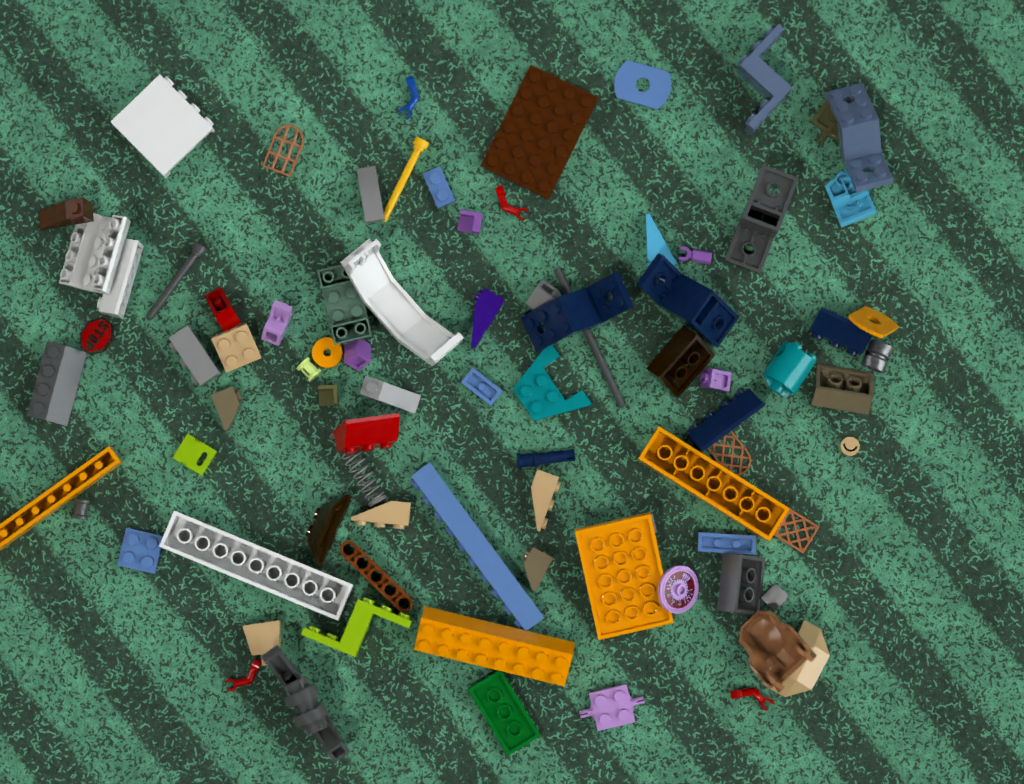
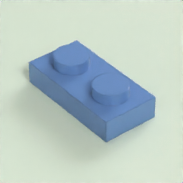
[423,166,455,209]
[461,368,503,406]

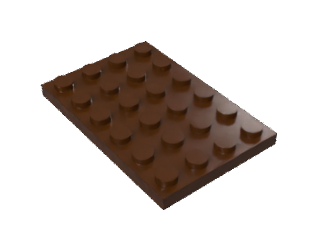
[480,65,599,200]

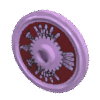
[658,565,699,614]

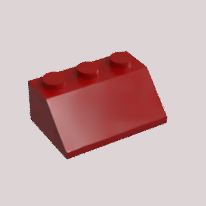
[333,413,400,455]

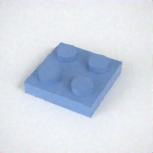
[117,528,163,574]

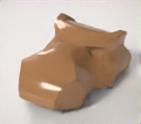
[739,610,817,692]

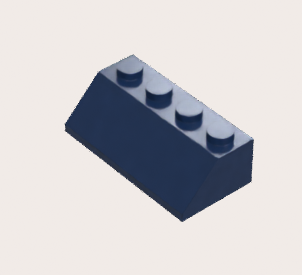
[686,389,765,453]

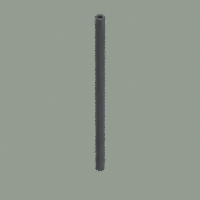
[554,267,626,408]

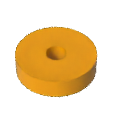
[312,337,343,368]

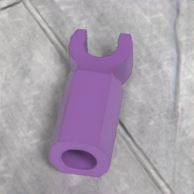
[678,246,712,265]

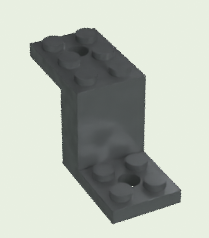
[724,164,799,275]

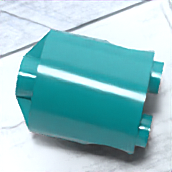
[762,340,817,395]

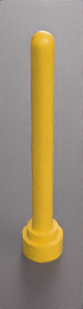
[382,137,430,222]

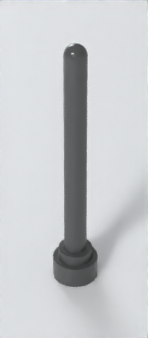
[146,241,208,320]

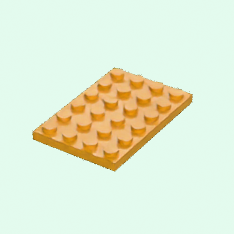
[574,512,674,640]

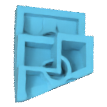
[825,169,877,228]

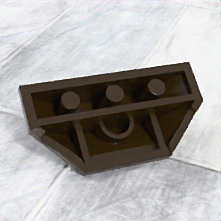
[306,494,352,567]

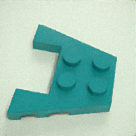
[513,345,592,421]

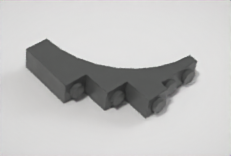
[261,645,351,762]

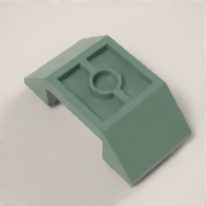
[317,265,372,345]

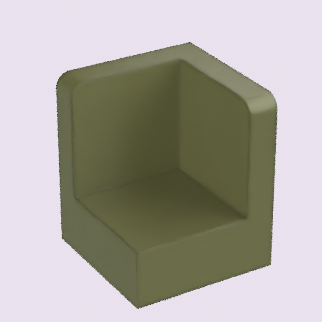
[318,385,339,406]

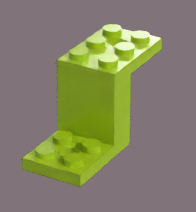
[301,597,413,657]

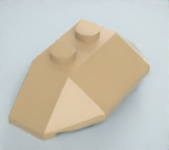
[771,620,830,697]

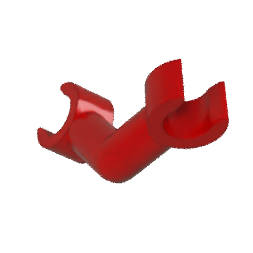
[495,186,528,221]
[225,659,262,692]
[730,687,774,711]

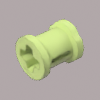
[296,357,322,382]

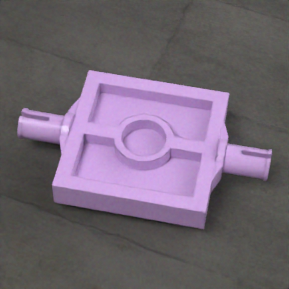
[579,684,645,731]

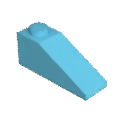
[645,213,677,268]

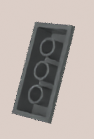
[27,341,87,427]

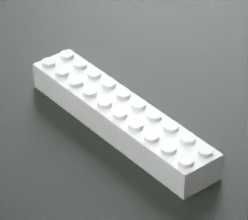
[159,511,354,621]

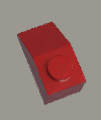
[204,287,241,331]

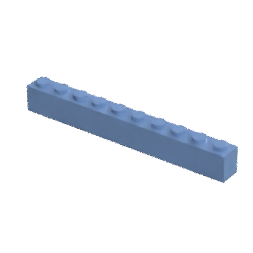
[411,462,544,631]

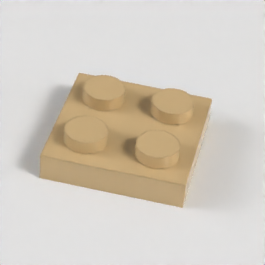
[211,322,262,373]

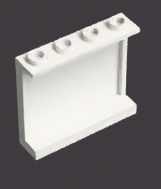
[111,74,215,178]

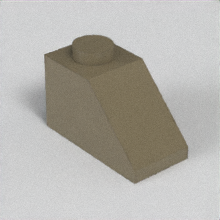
[211,386,243,432]
[522,547,553,592]

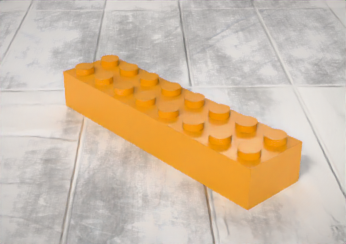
[637,426,790,542]
[414,606,575,687]

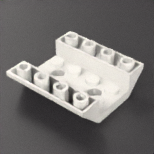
[59,213,131,295]

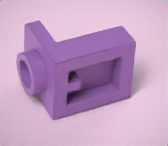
[700,369,732,392]

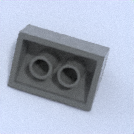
[717,553,765,615]

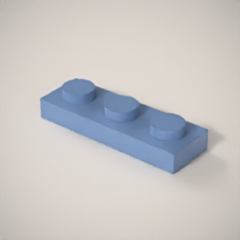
[697,532,756,555]

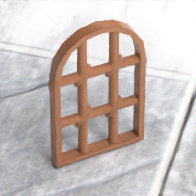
[262,125,304,177]

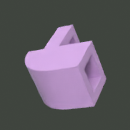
[261,300,293,346]

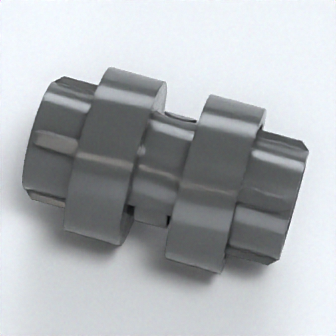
[283,676,329,736]

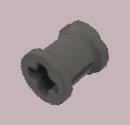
[71,499,91,520]

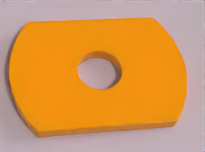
[848,306,899,338]

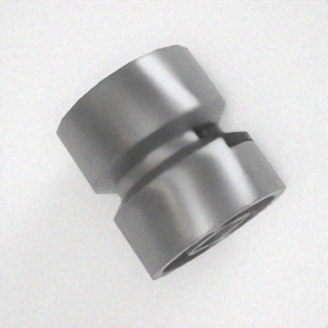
[861,340,894,374]

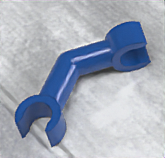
[399,76,420,120]

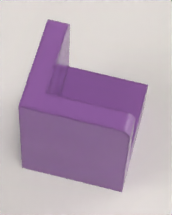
[457,210,483,235]
[344,339,371,371]

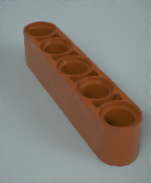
[340,541,413,612]

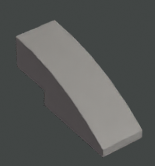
[357,166,385,224]

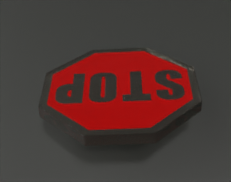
[80,317,114,356]

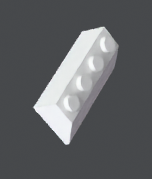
[97,239,144,319]

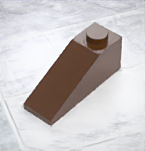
[39,197,94,231]

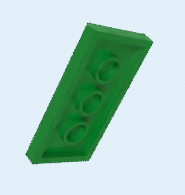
[468,671,541,756]

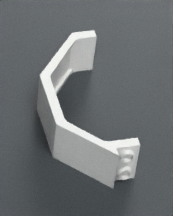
[341,238,464,366]

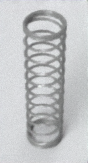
[329,433,387,507]

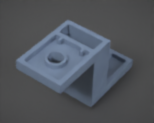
[737,24,792,135]
[825,83,893,193]

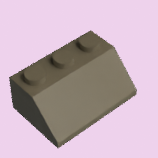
[811,364,873,415]

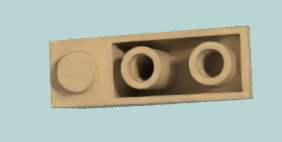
[531,469,561,532]
[351,501,411,530]

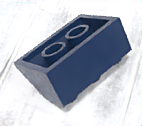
[808,307,873,357]

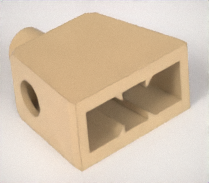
[243,620,281,666]

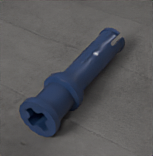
[516,449,575,470]

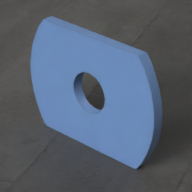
[614,60,671,110]

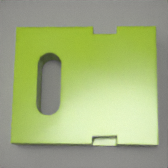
[173,433,217,476]

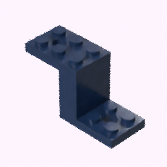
[636,253,739,348]
[521,272,634,352]

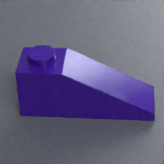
[471,288,505,350]

